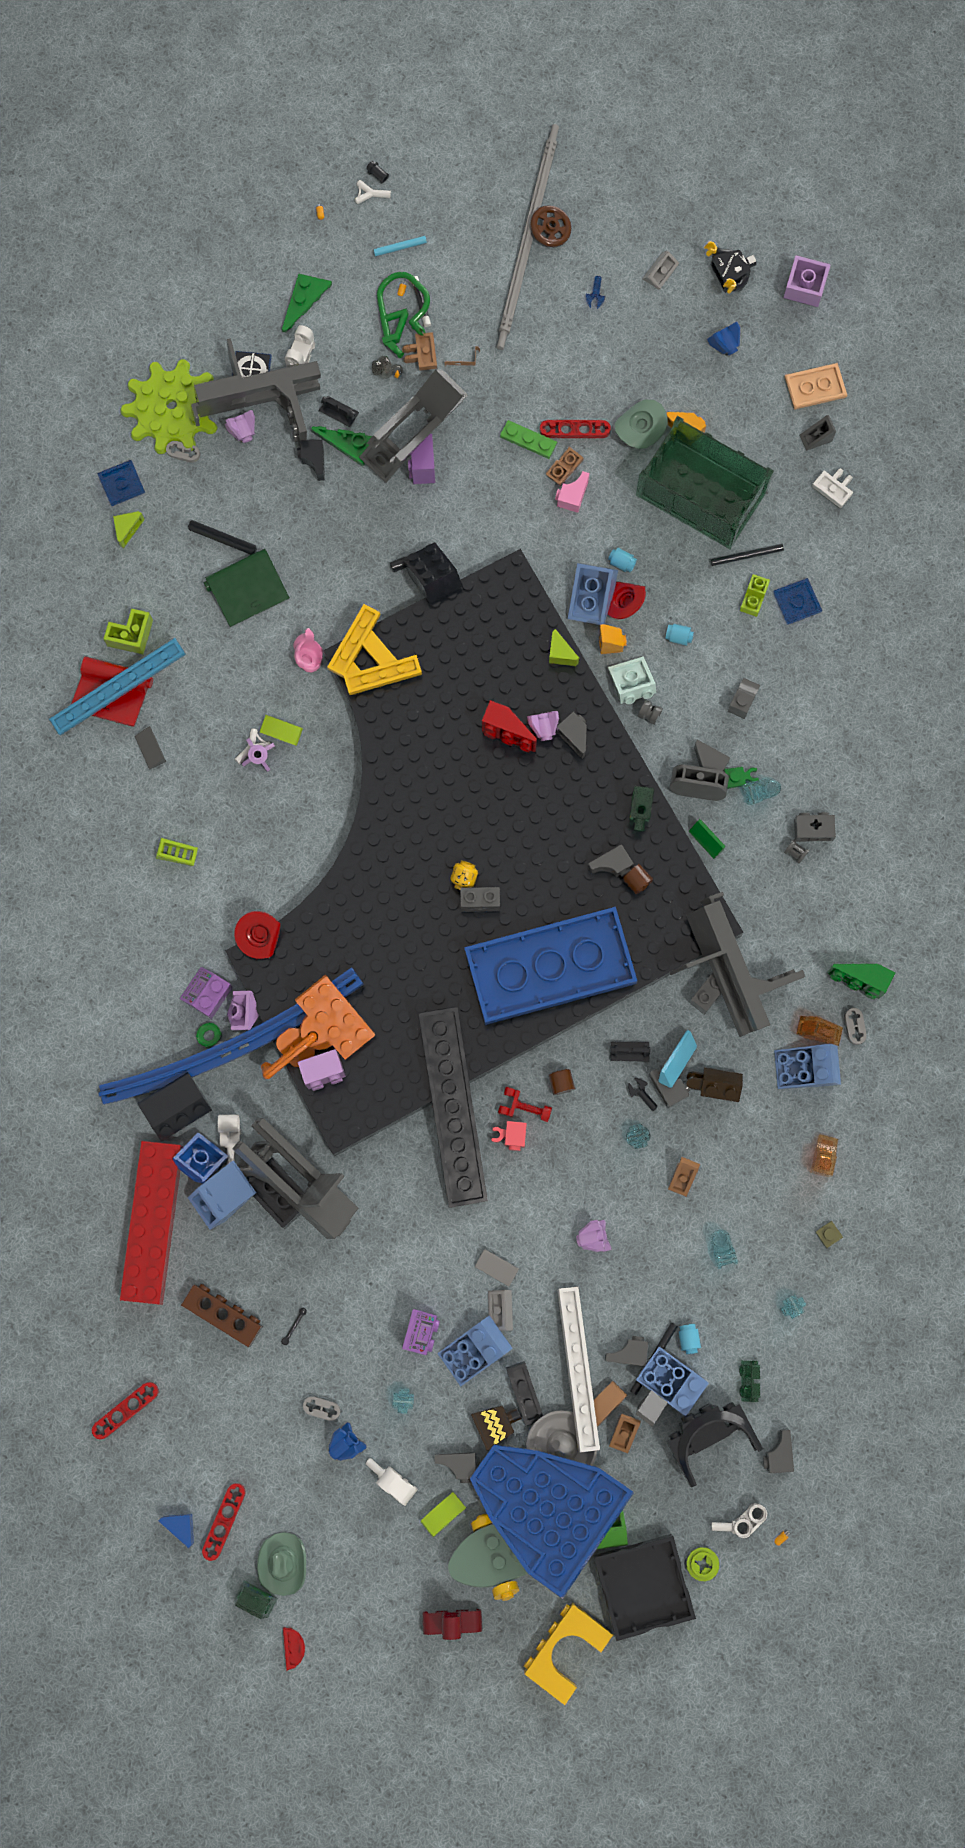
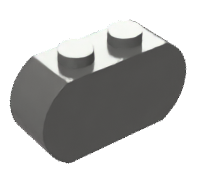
[670,764,729,801]

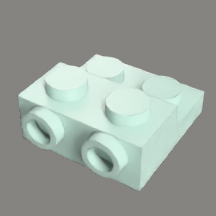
[608,656,656,704]

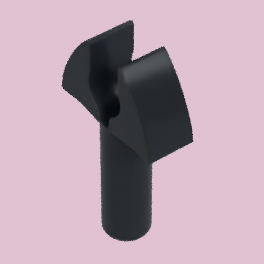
[628,1078,658,1111]

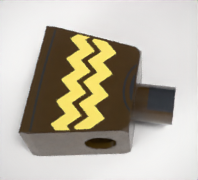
[471,1405,522,1451]

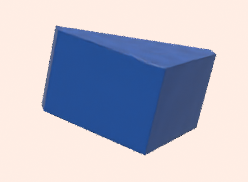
[158,1514,194,1548]

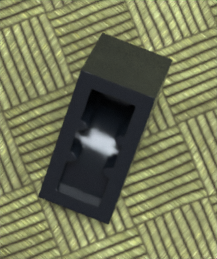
[297,439,325,481]

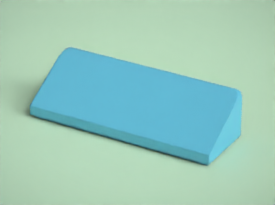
[658,1030,697,1088]

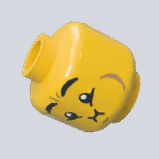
[450,861,478,890]

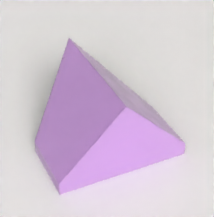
[227,991,259,1030]

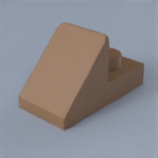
[668,1157,700,1197]
[609,1414,641,1453]

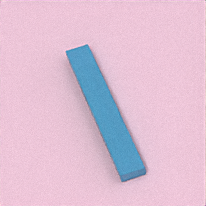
[49,638,186,736]

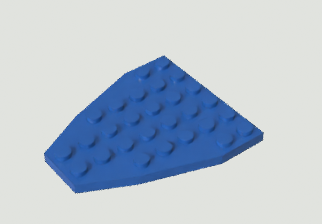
[470,1445,634,1599]

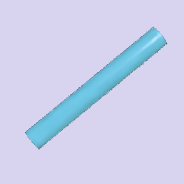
[373,236,427,256]

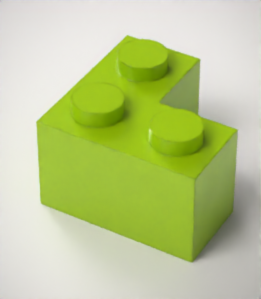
[104,609,153,655]

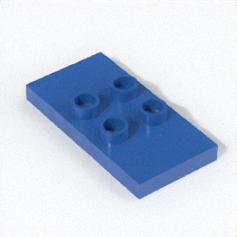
[464,907,637,1025]

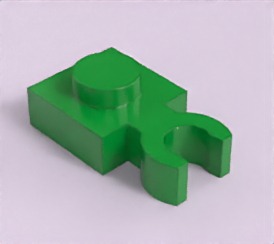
[724,767,759,789]

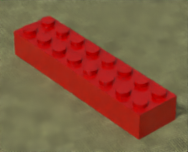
[120,1141,183,1305]

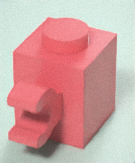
[492,1121,527,1151]

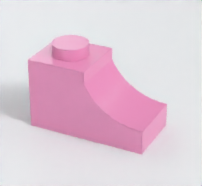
[555,471,590,513]

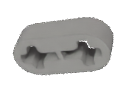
[166,441,200,463]
[844,1008,866,1045]
[303,1396,341,1421]

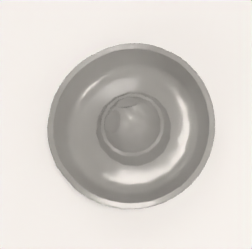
[526,1411,597,1466]

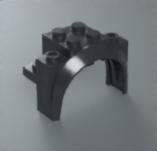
[666,1402,763,1488]

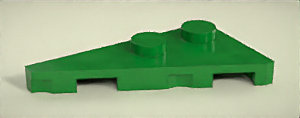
[282,274,332,333]
[311,426,372,467]

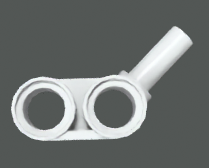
[218,1115,241,1165]
[366,1458,418,1506]
[711,1503,767,1538]

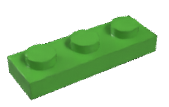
[500,420,557,459]

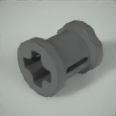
[784,839,810,864]

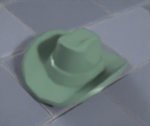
[615,400,668,449]
[257,1532,306,1596]

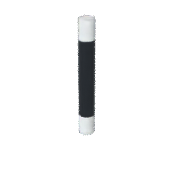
[413,276,431,327]

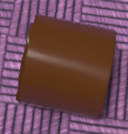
[622,864,653,894]
[548,1069,576,1095]

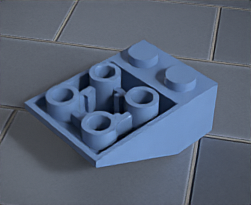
[774,1044,841,1089]
[188,1160,256,1230]
[437,1315,513,1387]
[636,1347,709,1416]

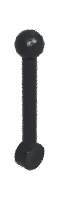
[281,1308,307,1345]

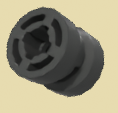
[638,700,663,725]

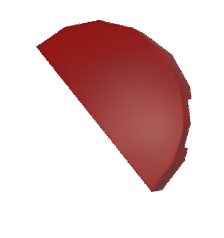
[283,1627,306,1671]

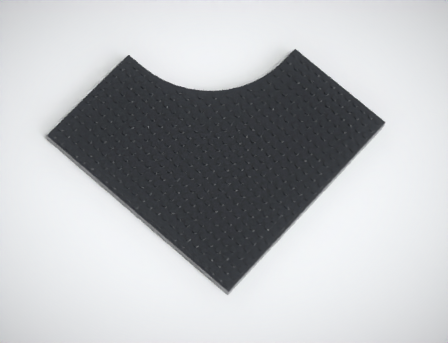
[225,549,744,1157]

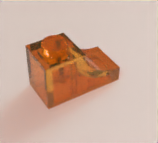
[796,1016,843,1046]
[810,1134,838,1177]

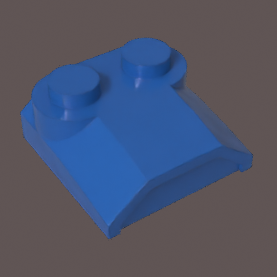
[173,1132,228,1184]

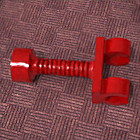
[498,1087,553,1122]

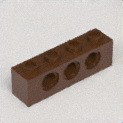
[181,1283,263,1347]

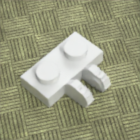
[812,468,853,508]

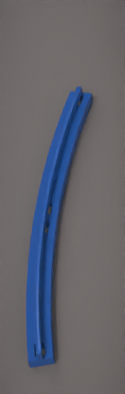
[99,968,364,1105]

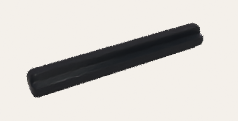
[188,520,257,555]

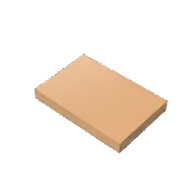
[785,363,847,410]

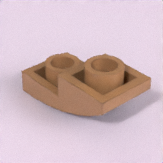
[546,447,584,485]
[593,1381,628,1427]

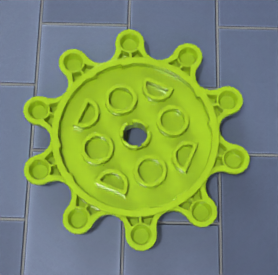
[120,359,217,454]

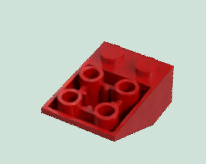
[482,700,537,752]

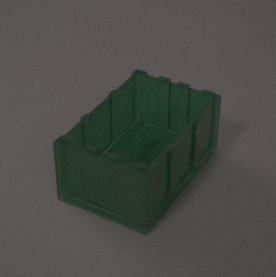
[636,416,774,550]

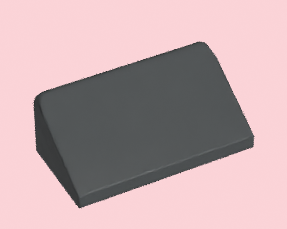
[134,726,166,770]

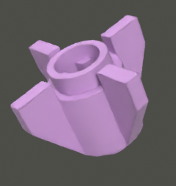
[225,410,255,443]
[527,711,559,741]
[242,738,275,772]
[576,1220,611,1252]

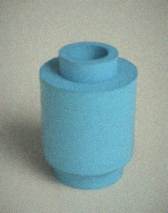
[608,548,637,573]
[665,624,694,646]
[678,1324,701,1355]

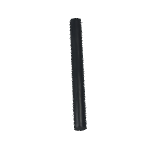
[710,544,784,566]
[630,1322,678,1396]

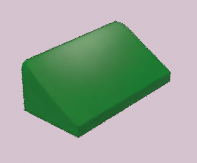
[689,819,725,859]

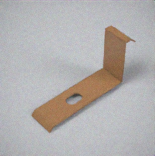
[444,346,480,366]

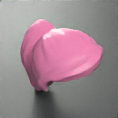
[293,628,323,673]

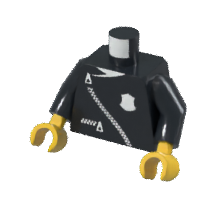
[704,241,756,294]

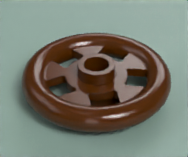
[530,205,572,247]

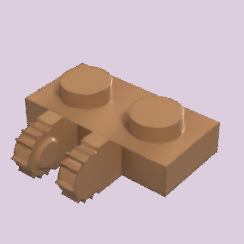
[402,332,437,371]

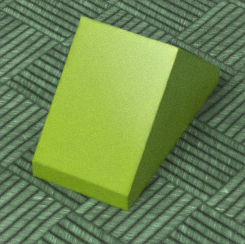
[113,511,145,549]
[549,629,579,666]

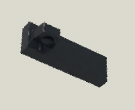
[506,1361,543,1426]

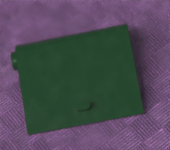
[203,548,290,627]

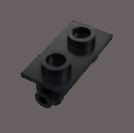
[319,396,359,427]
[610,1041,650,1062]

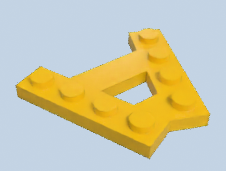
[327,604,422,695]

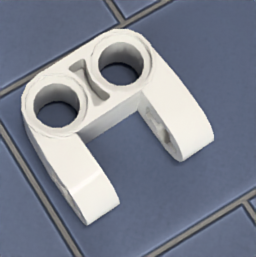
[285,325,315,367]

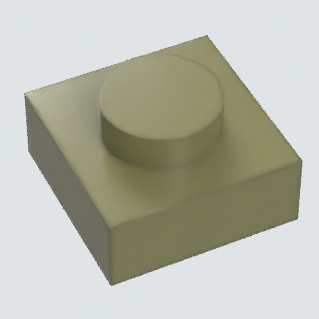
[815,1221,843,1248]

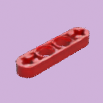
[540,420,611,438]
[92,1382,159,1440]
[202,1483,246,1561]

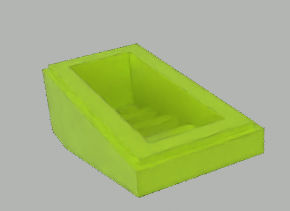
[156,838,198,866]

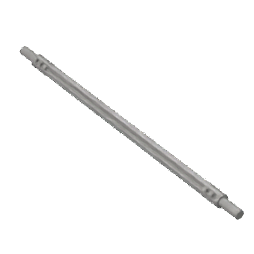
[497,124,559,350]

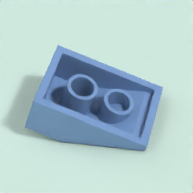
[568,563,618,625]

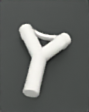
[355,180,391,204]
[235,729,271,764]

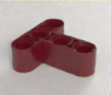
[422,1609,482,1640]

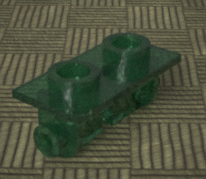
[739,1360,761,1402]

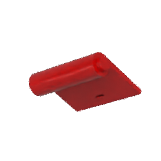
[71,656,153,727]

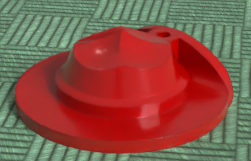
[608,581,646,619]
[234,911,281,959]

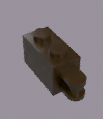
[686,1067,743,1102]

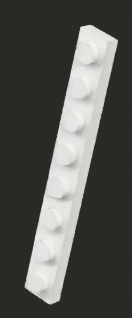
[557,1287,600,1453]

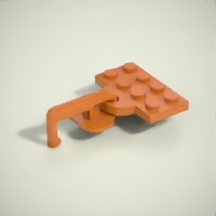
[261,975,375,1079]

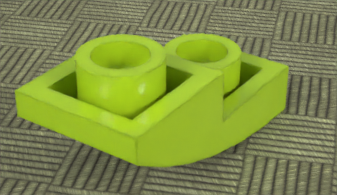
[740,574,770,617]
[260,715,303,746]
[420,1492,466,1537]

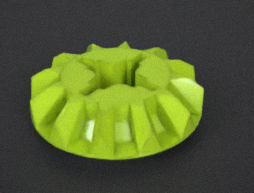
[687,1547,719,1581]

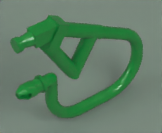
[377,272,430,358]

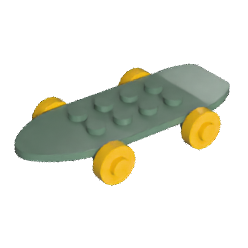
[448,1514,528,1601]

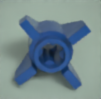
[707,322,740,356]
[328,1422,367,1461]

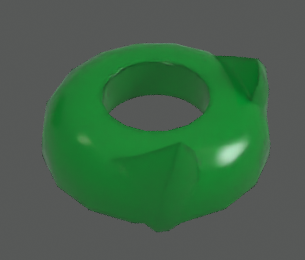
[196,1023,222,1049]

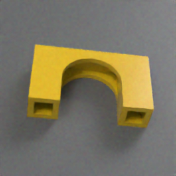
[523,1602,613,1705]

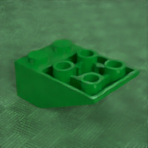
[827,964,896,1000]

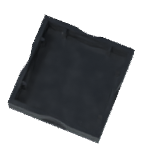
[593,1534,696,1641]

